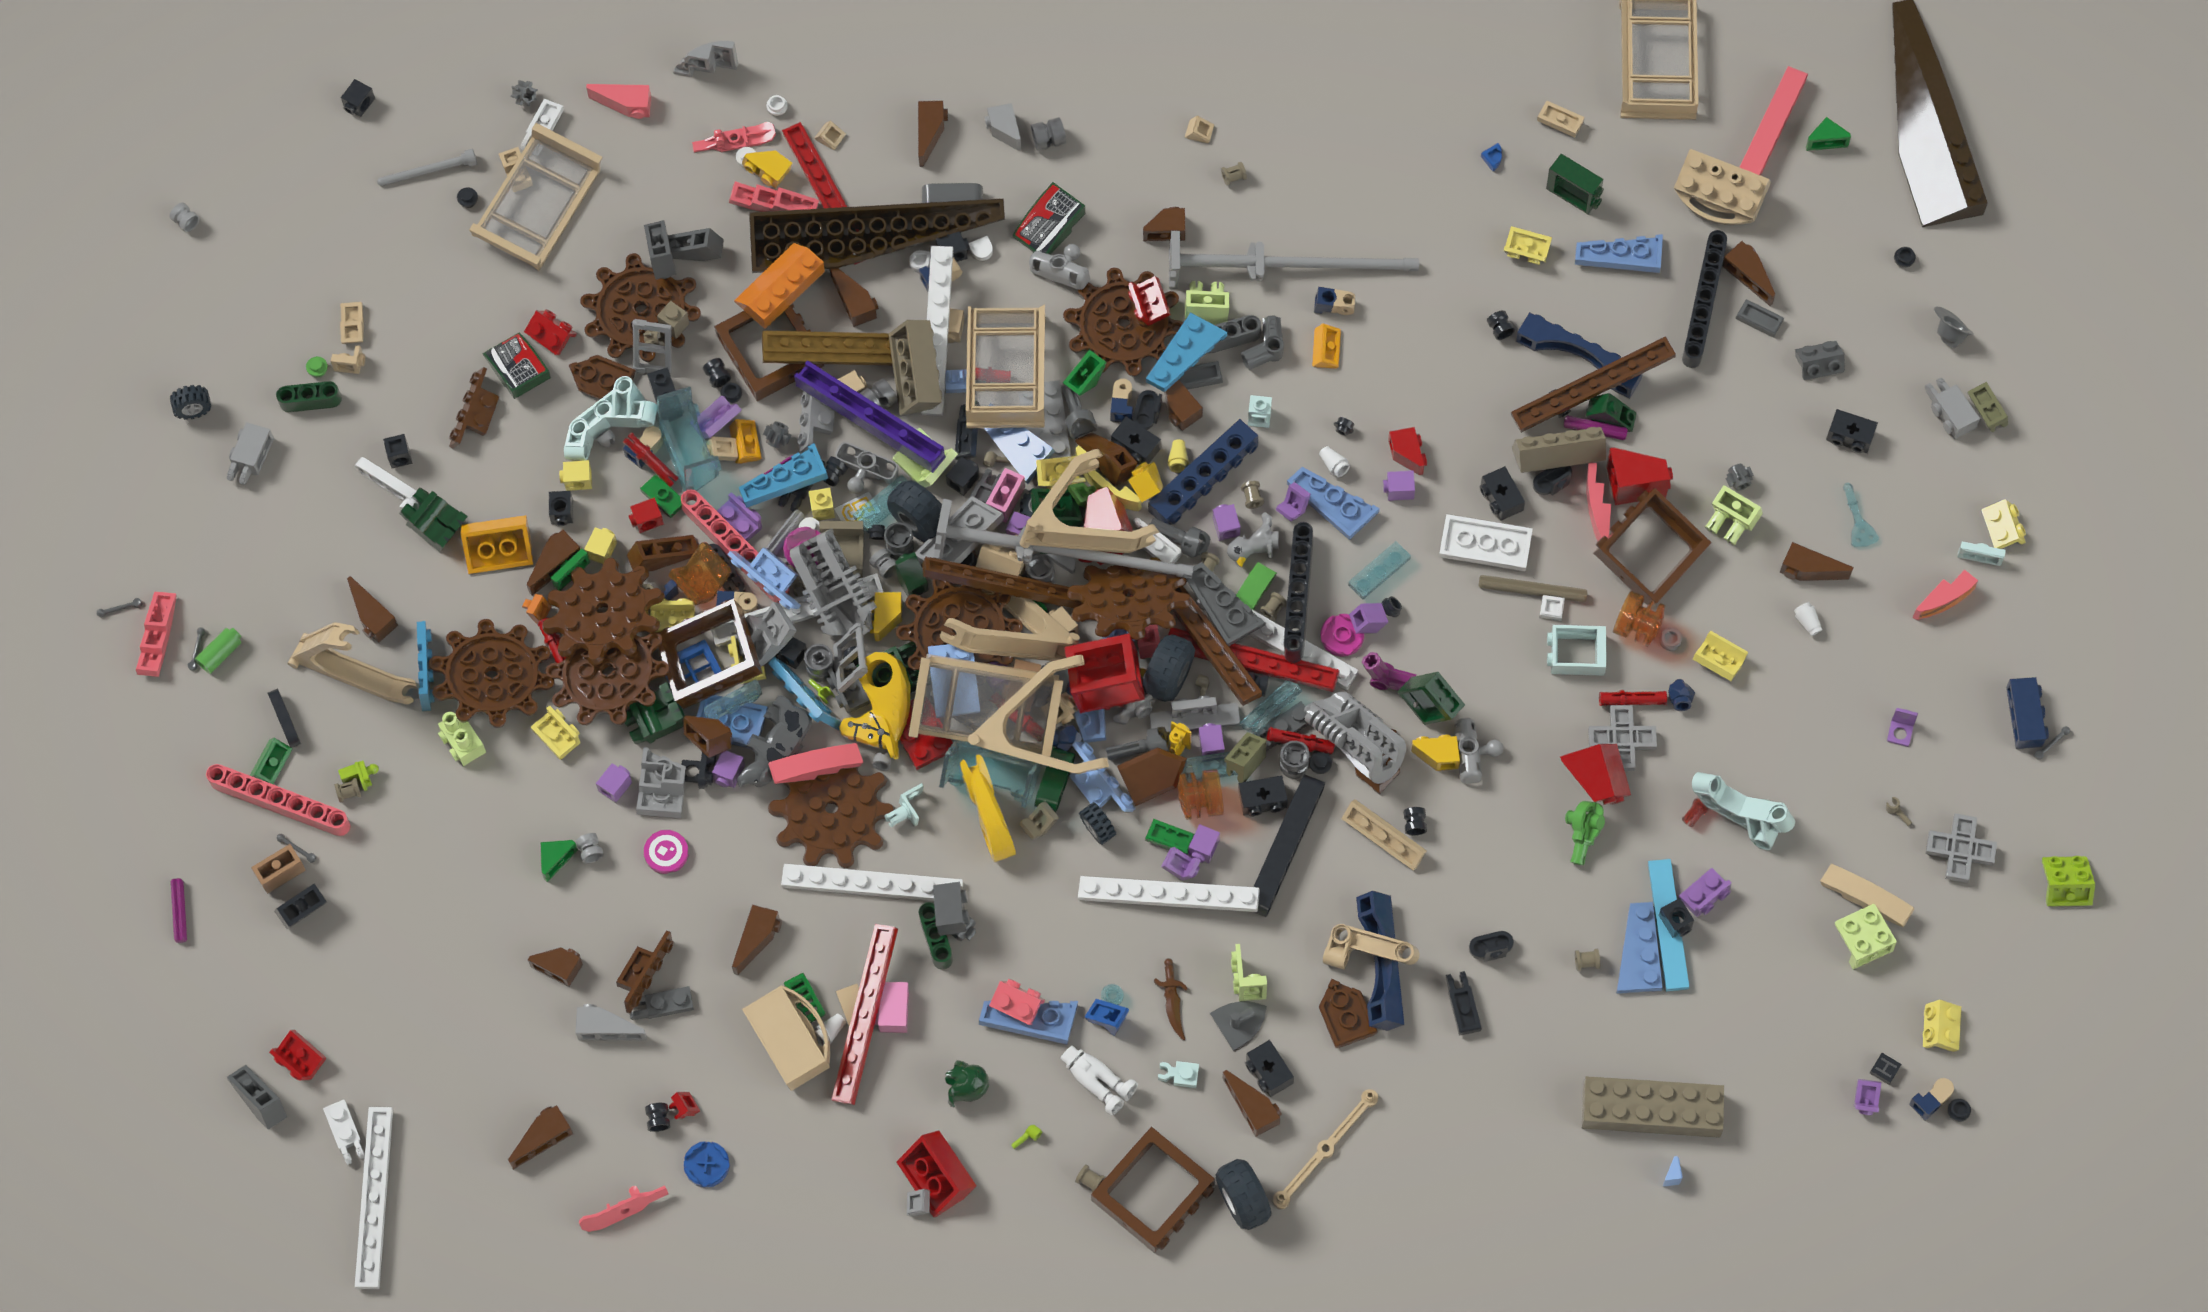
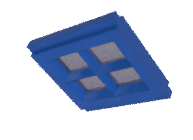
[661,639,722,686]

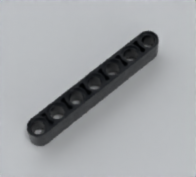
[1682,230,1727,368]
[1283,522,1313,663]
[1253,774,1325,917]

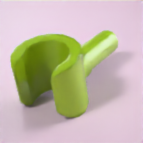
[808,679,835,704]
[1011,1125,1042,1149]

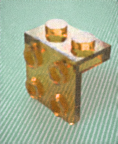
[668,542,731,606]

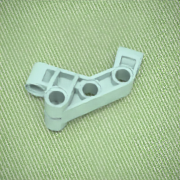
[564,376,658,461]
[1692,772,1795,850]

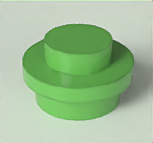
[306,356,328,377]

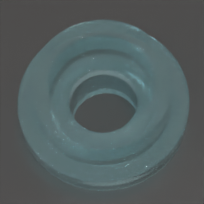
[1101,984,1124,1005]

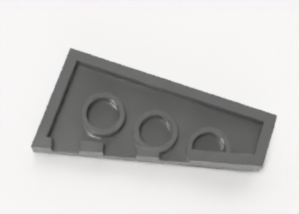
[1186,562,1266,647]

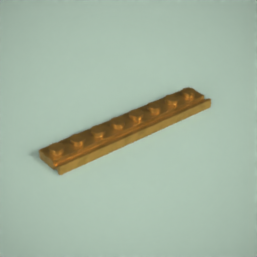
[762,331,893,366]

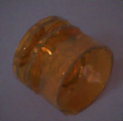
[1613,591,1666,647]
[1177,769,1224,820]

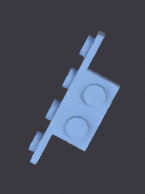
[727,547,801,610]
[1069,741,1136,812]

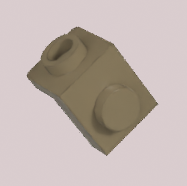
[1019,801,1059,840]

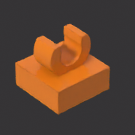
[522,594,552,624]

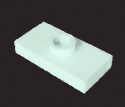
[1957,541,2006,566]

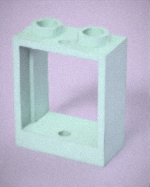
[1547,625,1606,676]

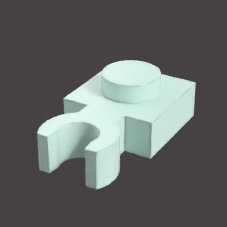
[1158,1061,1199,1088]

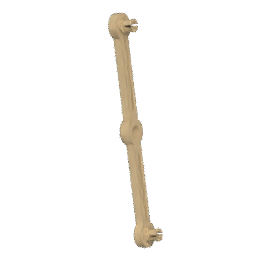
[1273,1089,1378,1209]

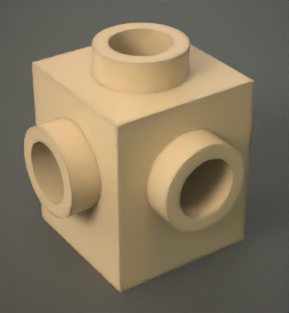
[1041,692,1078,725]

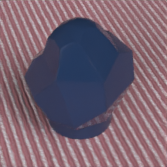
[1668,679,1695,711]
[1052,724,1082,751]

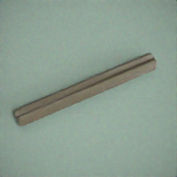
[1478,575,1587,602]

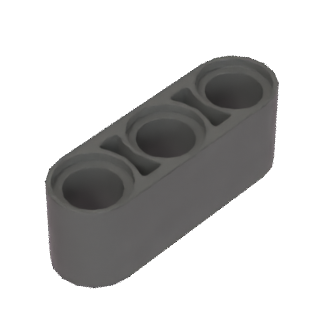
[922,183,983,203]
[1209,315,1261,353]

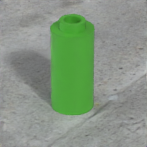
[195,628,242,674]

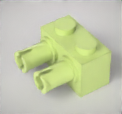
[1185,281,1229,325]
[1705,485,1763,545]
[438,712,486,766]

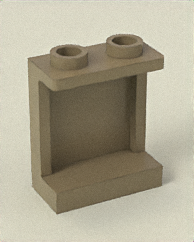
[819,521,865,579]

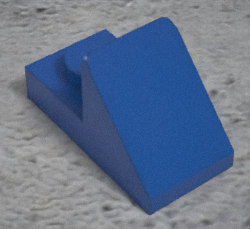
[1085,999,1129,1036]

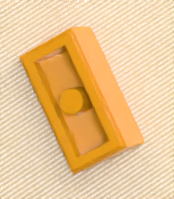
[1312,323,1341,369]
[729,419,762,464]

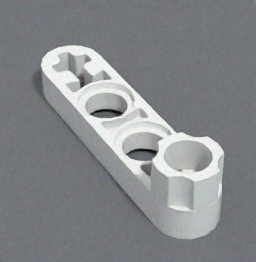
[354,457,420,510]

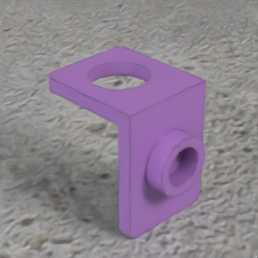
[1887,708,1918,747]

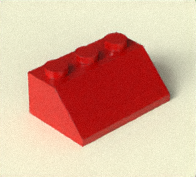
[896,1130,977,1218]

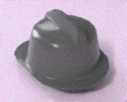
[1934,306,1974,348]

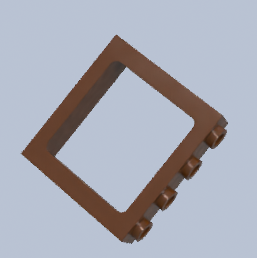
[714,303,824,402]
[1593,488,1712,607]
[659,599,763,709]
[1091,1126,1215,1253]

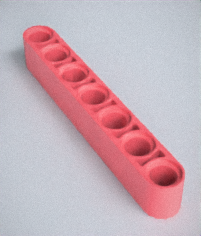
[1740,66,1808,176]
[681,489,790,603]
[206,764,351,836]

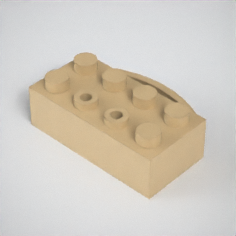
[1674,149,1771,225]
[742,985,830,1091]

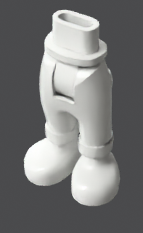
[1060,1045,1138,1116]

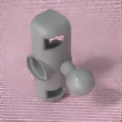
[1029,244,1090,289]
[835,442,899,494]
[1454,718,1503,784]

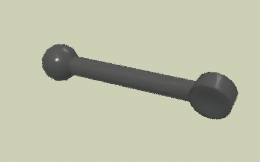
[97,598,142,617]
[188,627,205,671]
[2034,726,2070,760]
[277,834,316,863]

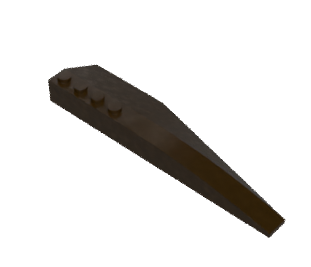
[1892,0,1988,227]
[749,198,1005,273]

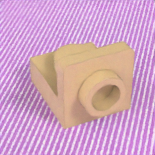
[331,346,366,374]
[702,436,738,465]

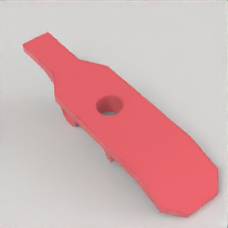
[692,122,776,153]
[579,1185,668,1232]

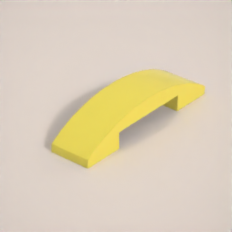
[1076,445,1141,511]

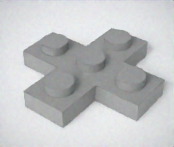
[1588,705,1657,771]
[1926,814,1997,883]

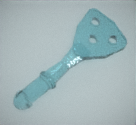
[1843,482,1879,547]

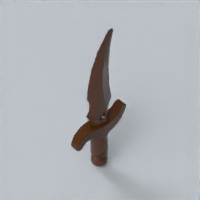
[1154,958,1188,1040]

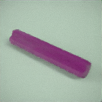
[1563,415,1628,440]
[170,878,187,943]

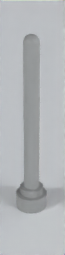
[377,148,477,186]

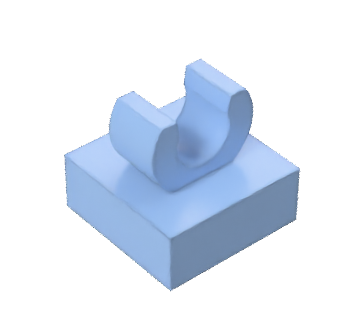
[945,369,967,393]

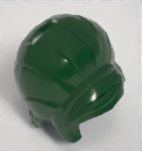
[945,1060,989,1108]

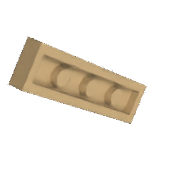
[1341,799,1427,870]

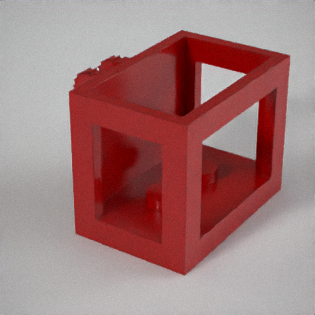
[1065,633,1145,713]

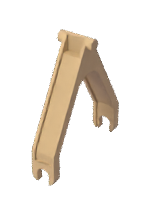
[1020,449,1159,553]
[940,589,1080,661]
[287,622,420,704]
[968,655,1109,774]

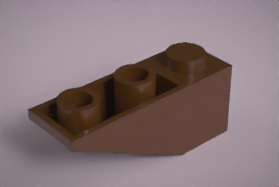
[1075,432,1137,487]

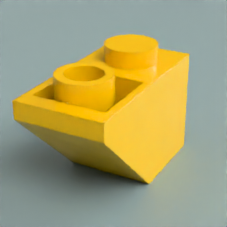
[742,150,792,189]
[1128,461,1164,502]
[870,592,902,641]
[1411,734,1460,771]

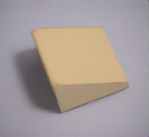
[1185,116,1214,143]
[814,120,846,150]

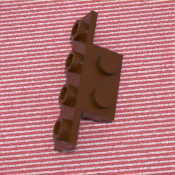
[449,367,500,448]
[616,930,674,1014]

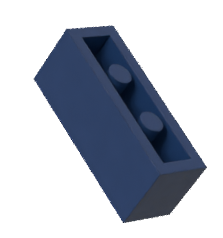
[2006,677,2049,749]

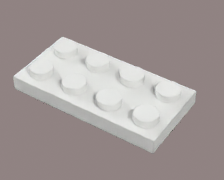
[1439,514,1533,571]

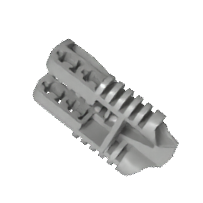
[790,528,877,639]
[1304,692,1406,784]

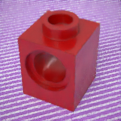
[628,497,664,533]

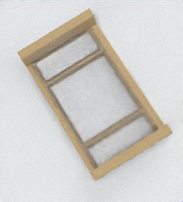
[1619,0,1698,120]
[469,123,603,271]
[966,304,1046,428]
[909,654,1063,757]

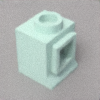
[1248,395,1272,428]

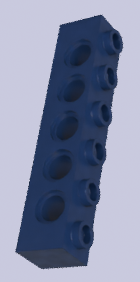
[1148,419,1258,525]

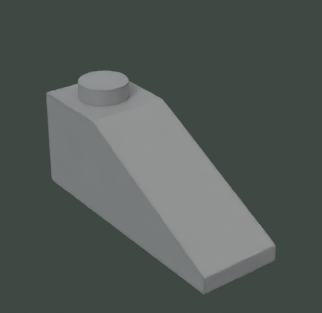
[575,1004,647,1040]

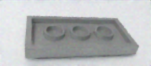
[1018,380,1071,458]
[915,496,1005,564]

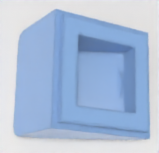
[1663,1156,1682,1187]

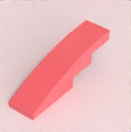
[729,181,819,212]
[1586,463,1611,541]
[136,592,177,677]
[768,743,863,784]

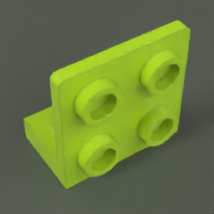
[2042,856,2095,906]

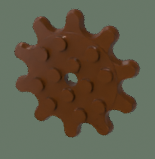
[580,253,701,362]
[1063,267,1183,377]
[1067,557,1192,640]
[542,558,665,665]
[896,579,1023,686]
[429,619,555,728]
[546,632,670,726]
[768,767,895,868]

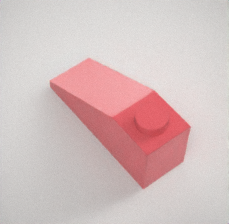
[586,84,651,119]

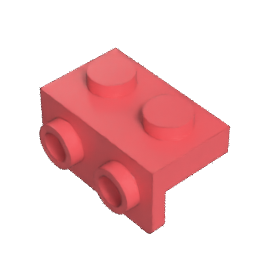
[989,979,1045,1025]

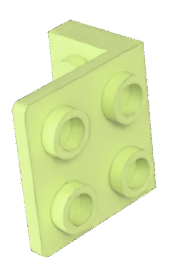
[892,428,958,487]
[1835,904,1897,970]
[1231,944,1267,1001]

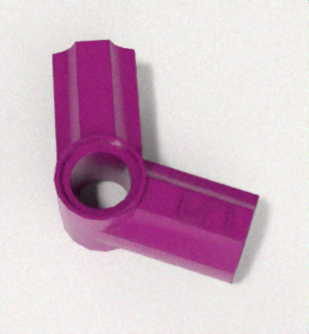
[1362,652,1417,691]

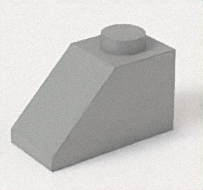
[984,103,1021,150]

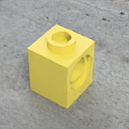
[559,460,592,491]
[809,488,835,521]
[584,527,617,564]

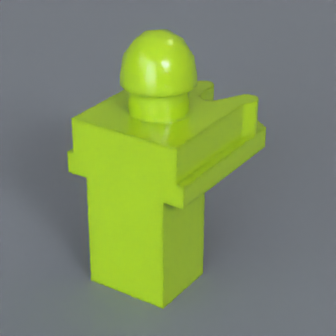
[338,760,379,791]

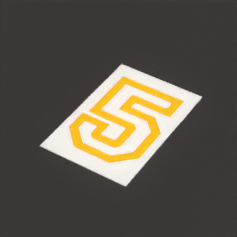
[834,492,881,521]

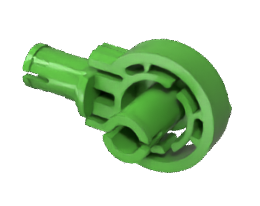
[1565,801,1605,866]

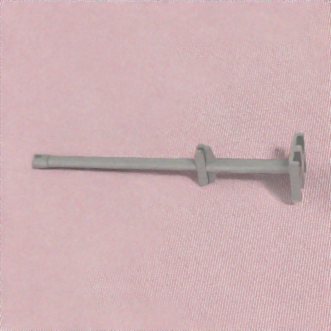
[1169,231,1419,289]
[933,499,1194,579]

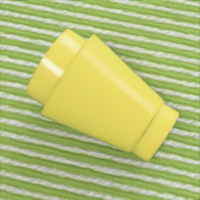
[1167,439,1189,473]

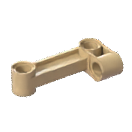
[1323,924,1420,970]

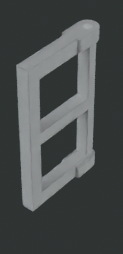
[632,319,671,375]
[833,623,868,693]

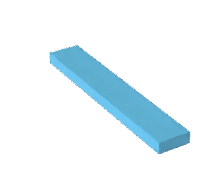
[1648,859,1689,991]

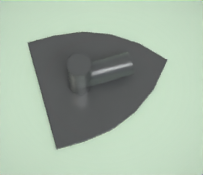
[1210,1001,1267,1051]

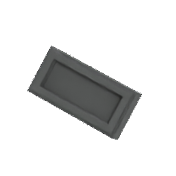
[1736,299,1784,338]
[1179,361,1223,390]

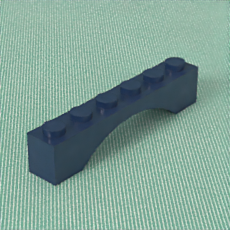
[1516,312,1643,399]
[1356,891,1405,1031]

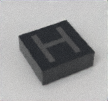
[1870,1053,1902,1085]

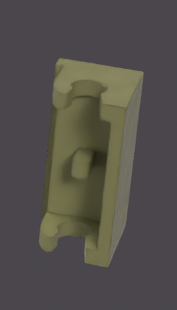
[1967,382,2008,432]
[1225,732,1267,783]

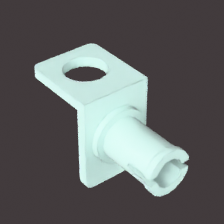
[885,783,924,827]

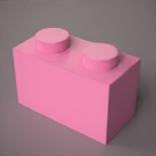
[986,468,1025,523]
[875,982,909,1033]

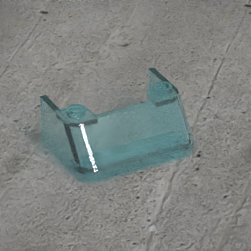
[657,386,722,492]
[939,740,1042,808]

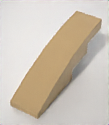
[1820,863,1915,927]

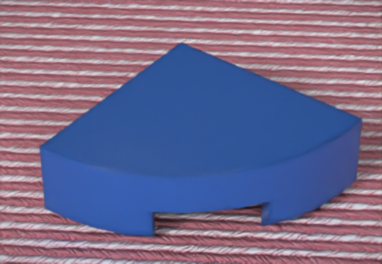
[1481,143,1502,172]

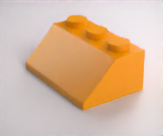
[461,515,533,574]

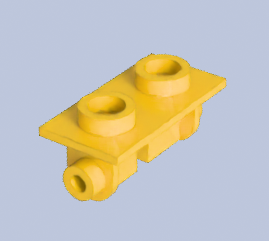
[1169,721,1191,755]

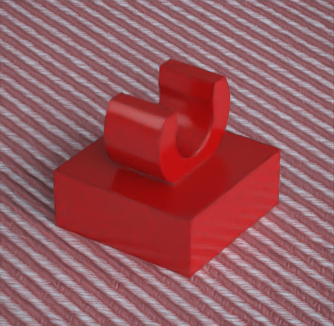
[669,1092,700,1119]

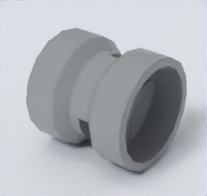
[169,203,200,232]
[869,548,896,579]
[576,833,604,863]

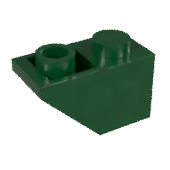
[1586,393,1637,432]
[895,552,929,597]

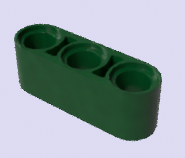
[276,381,342,412]
[1034,748,1075,813]
[918,902,953,970]

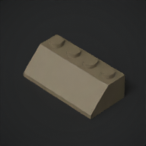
[889,320,942,415]
[1512,427,1606,473]

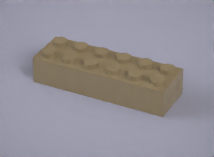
[1582,1076,1724,1138]

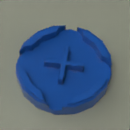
[684,1141,730,1188]

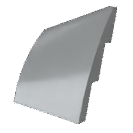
[673,41,738,77]
[737,602,797,666]
[636,747,686,818]

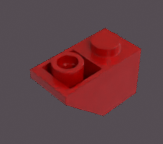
[1388,427,1427,475]

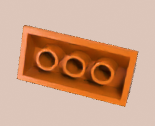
[734,243,825,329]

